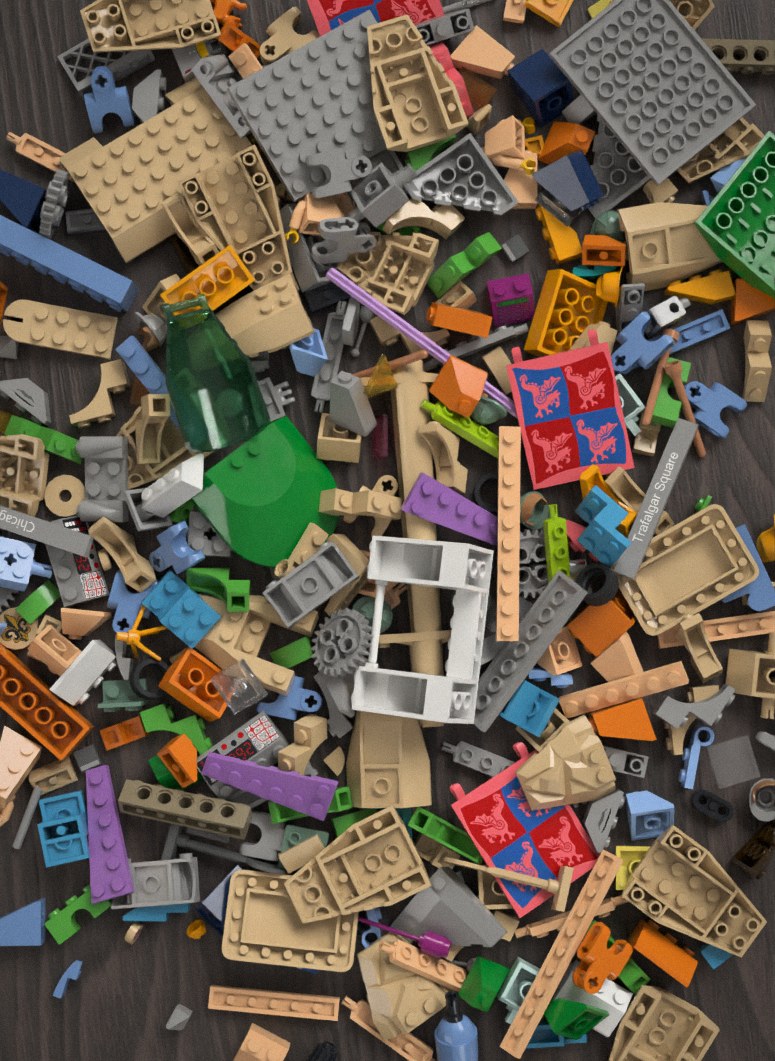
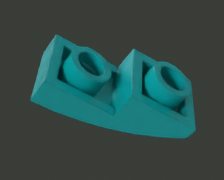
[571,265,616,281]

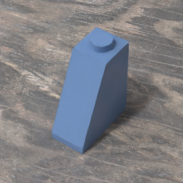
[0,898,46,946]

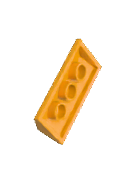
[160,245,255,330]

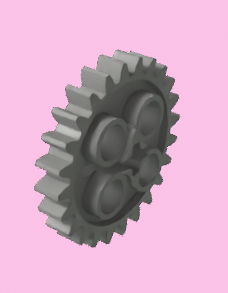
[39,169,69,239]
[495,529,548,598]
[311,608,373,678]

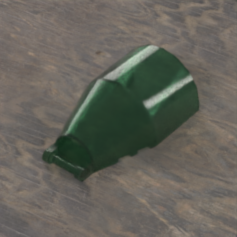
[162,293,271,452]

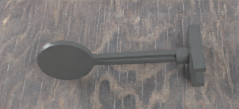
[161,824,288,875]

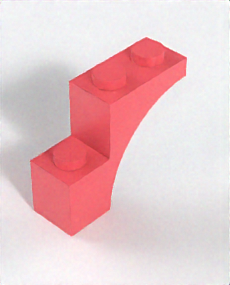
[428,41,474,117]

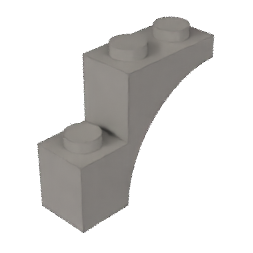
[652,684,735,729]

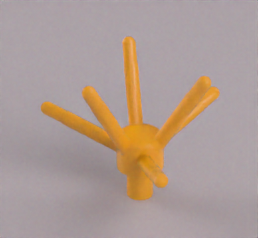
[116,605,167,661]

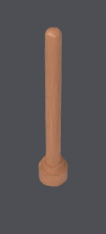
[642,329,680,426]
[346,350,428,378]
[664,360,706,458]

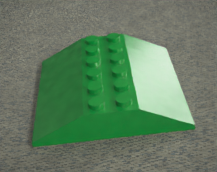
[694,131,775,298]

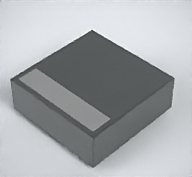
[500,234,529,264]
[73,744,102,773]

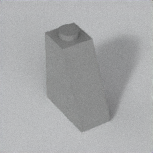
[329,371,377,437]

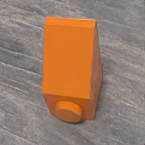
[582,235,626,266]
[157,733,197,788]

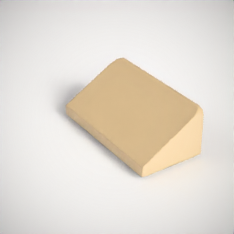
[430,281,477,309]
[29,757,78,795]
[278,833,325,874]

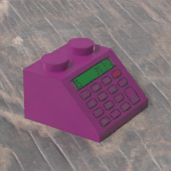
[486,273,535,327]

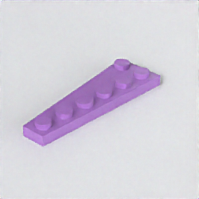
[400,472,524,546]
[201,752,338,821]

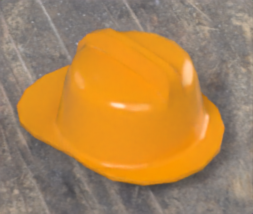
[596,266,624,308]
[756,514,775,562]

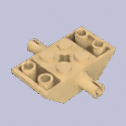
[725,632,775,719]

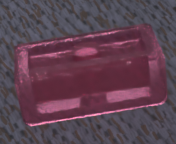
[371,414,388,459]

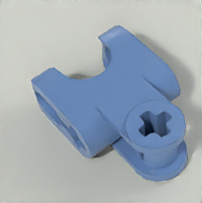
[84,66,134,134]
[611,312,674,375]
[684,381,747,438]
[149,520,205,574]
[107,569,159,633]
[256,676,323,720]

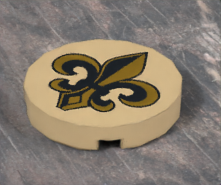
[0,607,39,650]

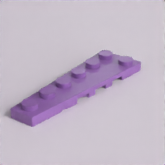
[86,765,135,904]

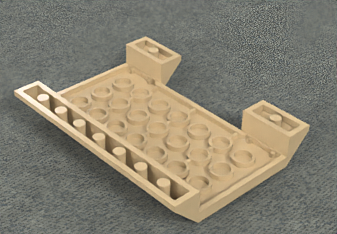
[58,77,252,263]

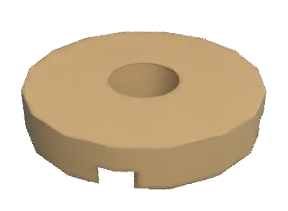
[44,475,85,517]

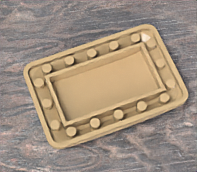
[610,504,759,636]
[222,870,359,972]

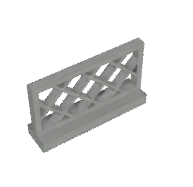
[57,38,155,101]

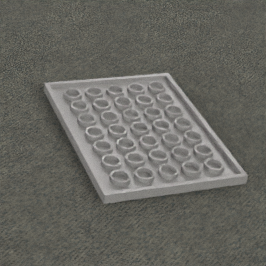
[549,0,756,186]
[227,9,387,203]

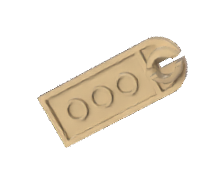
[3,300,118,360]

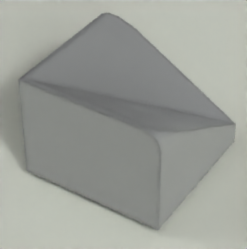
[166,1004,193,1030]

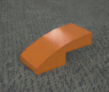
[215,21,261,58]
[100,716,150,751]

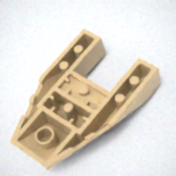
[195,593,319,696]

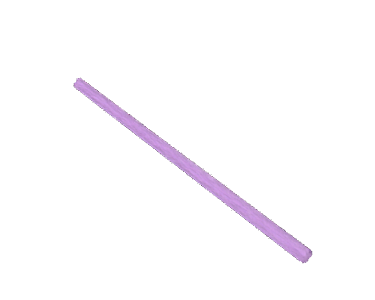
[326,268,518,419]

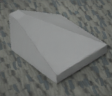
[0,336,19,359]

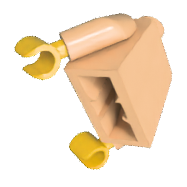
[481,115,536,176]
[285,192,345,244]

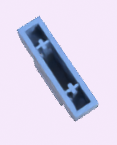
[721,524,775,611]

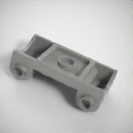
[191,54,252,138]
[76,436,129,522]
[262,541,360,629]
[111,853,200,909]

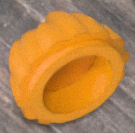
[186,919,206,939]

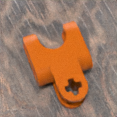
[572,922,633,994]

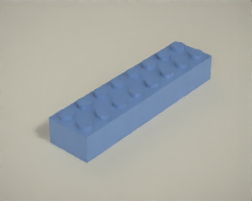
[0,215,139,312]

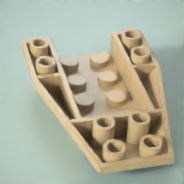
[80,0,221,53]
[178,144,292,290]
[618,202,723,291]
[346,710,432,808]
[621,825,767,958]

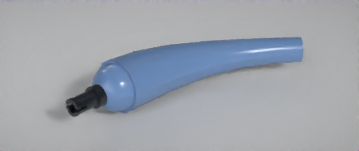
[435,991,478,1061]

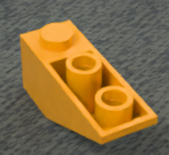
[535,200,582,265]
[664,270,736,305]

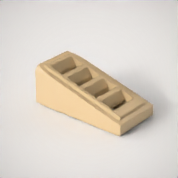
[466,104,492,135]

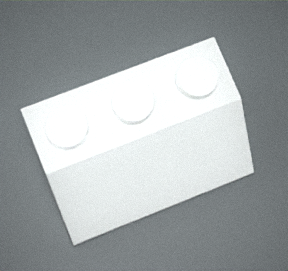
[141,453,204,518]
[49,640,118,706]
[552,960,633,1038]

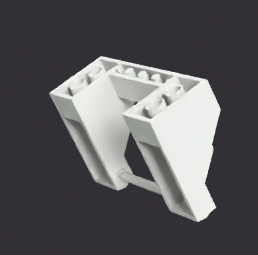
[351,535,494,724]

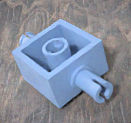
[0,537,53,592]

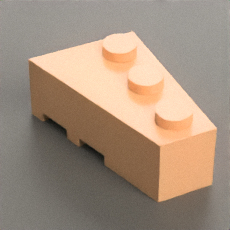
[0,726,42,809]

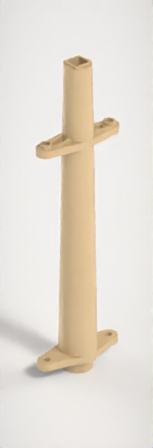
[360,360,452,728]

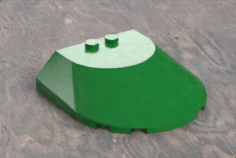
[190,416,339,568]

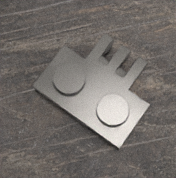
[250,377,295,425]

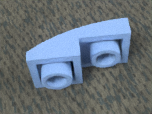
[529,665,573,688]

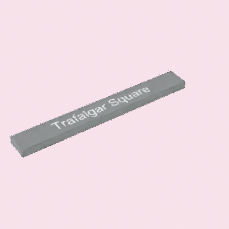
[614,418,699,580]

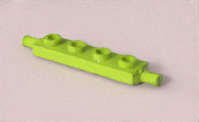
[420,399,499,459]
[543,504,571,584]

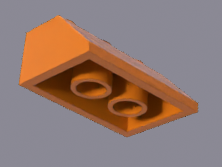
[158,647,240,722]
[627,919,698,988]

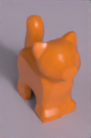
[210,0,247,28]

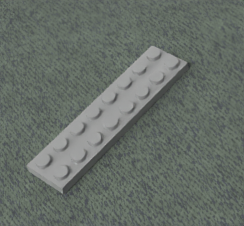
[474,570,588,732]

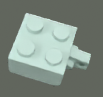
[615,373,646,436]
[497,956,540,1024]

